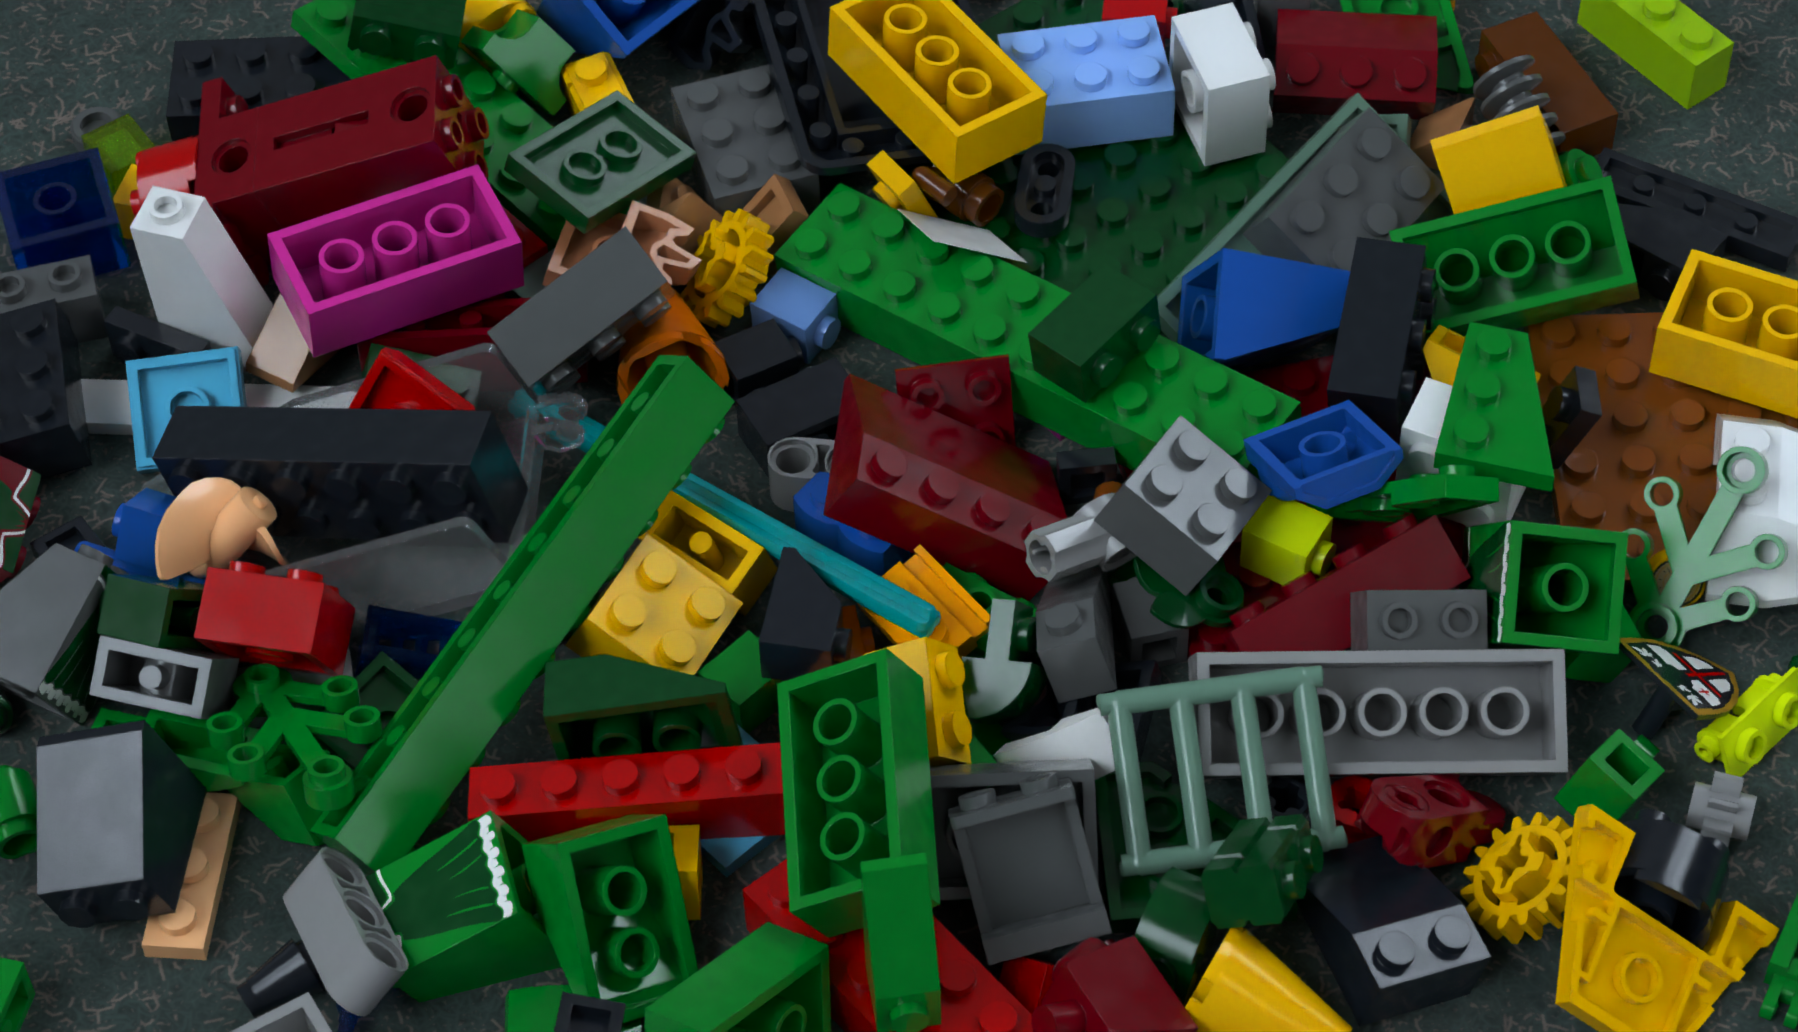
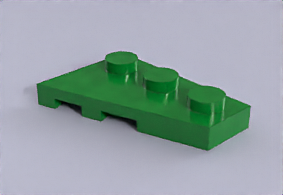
[1433,322,1555,492]
[1306,465,1499,524]

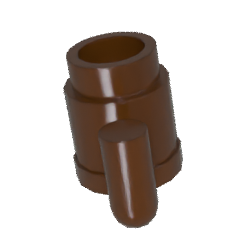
[911,165,1004,227]

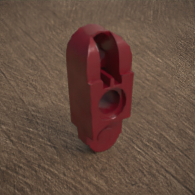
[1354,774,1506,869]

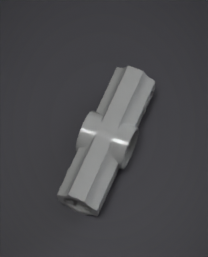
[1024,493,1136,583]

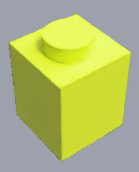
[1240,495,1337,585]

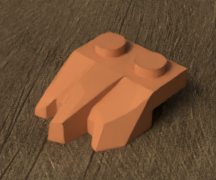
[542,200,702,286]

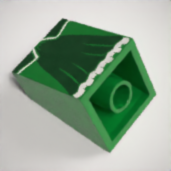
[1459,520,1628,655]
[366,810,561,1003]

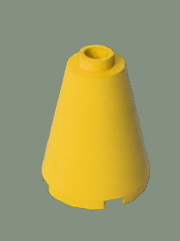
[1185,927,1353,1032]

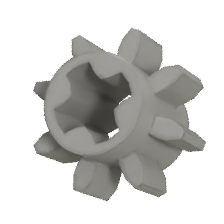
[1685,771,1757,847]

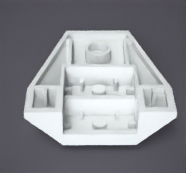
[1705,413,1798,608]

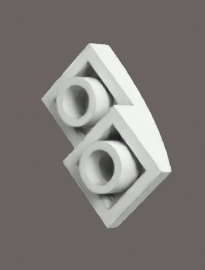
[993,708,1115,780]

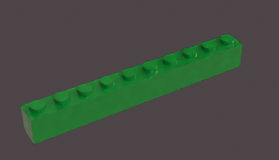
[309,355,735,875]

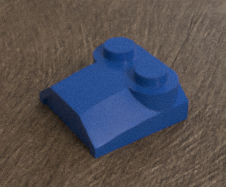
[1243,400,1404,509]

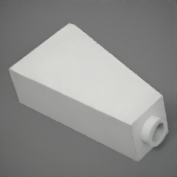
[130,186,274,374]

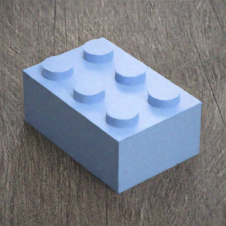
[997,15,1175,155]

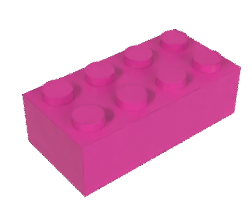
[267,164,524,358]

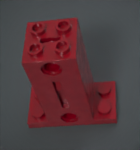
[194,55,489,290]

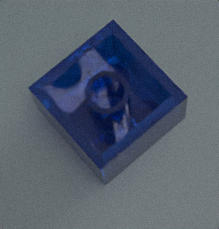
[0,147,131,276]

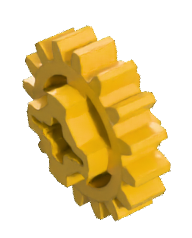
[680,208,775,329]
[1460,812,1573,944]

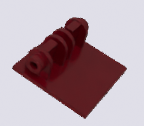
[895,354,1016,446]

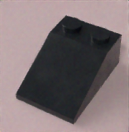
[1297,836,1491,1026]

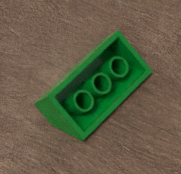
[1389,175,1640,345]

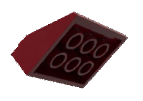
[823,374,1067,601]

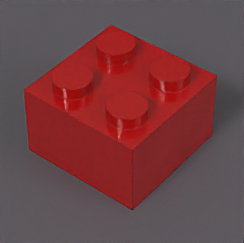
[194,561,356,676]

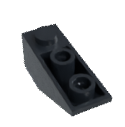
[1618,203,1728,301]

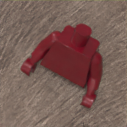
[1032,936,1199,1032]

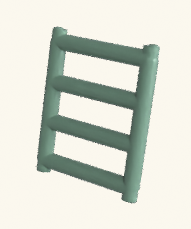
[1096,665,1348,877]

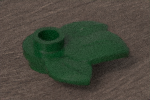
[1133,556,1244,629]

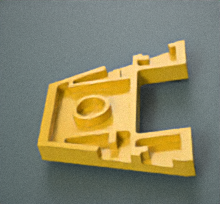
[1555,804,1779,1032]

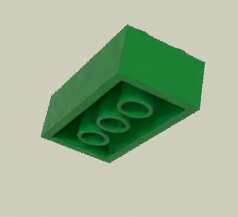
[777,648,940,938]

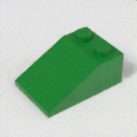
[522,814,698,1023]

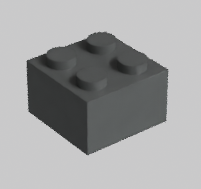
[1094,415,1272,596]

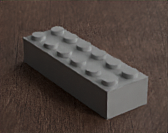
[1188,649,1568,779]

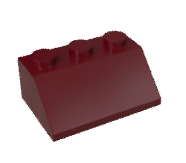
[1272,9,1438,120]

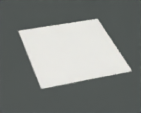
[897,208,1027,263]

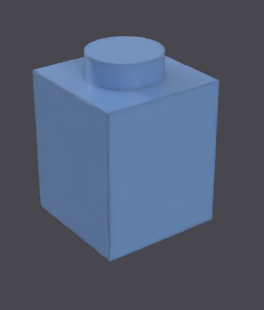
[750,267,841,364]

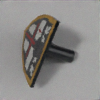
[1619,637,1739,739]

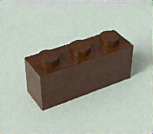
[1475,11,1619,156]

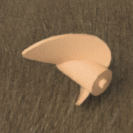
[155,477,289,581]

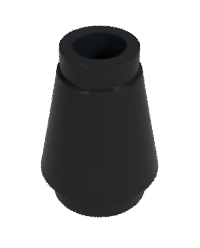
[236,938,325,1019]

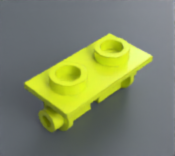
[1694,667,1798,777]

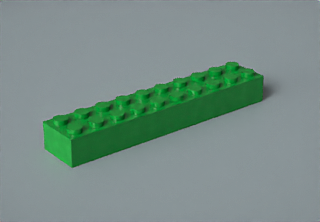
[774,183,1302,479]

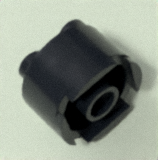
[1614,809,1730,949]

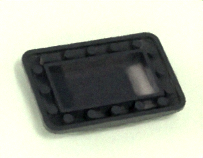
[752,0,977,176]

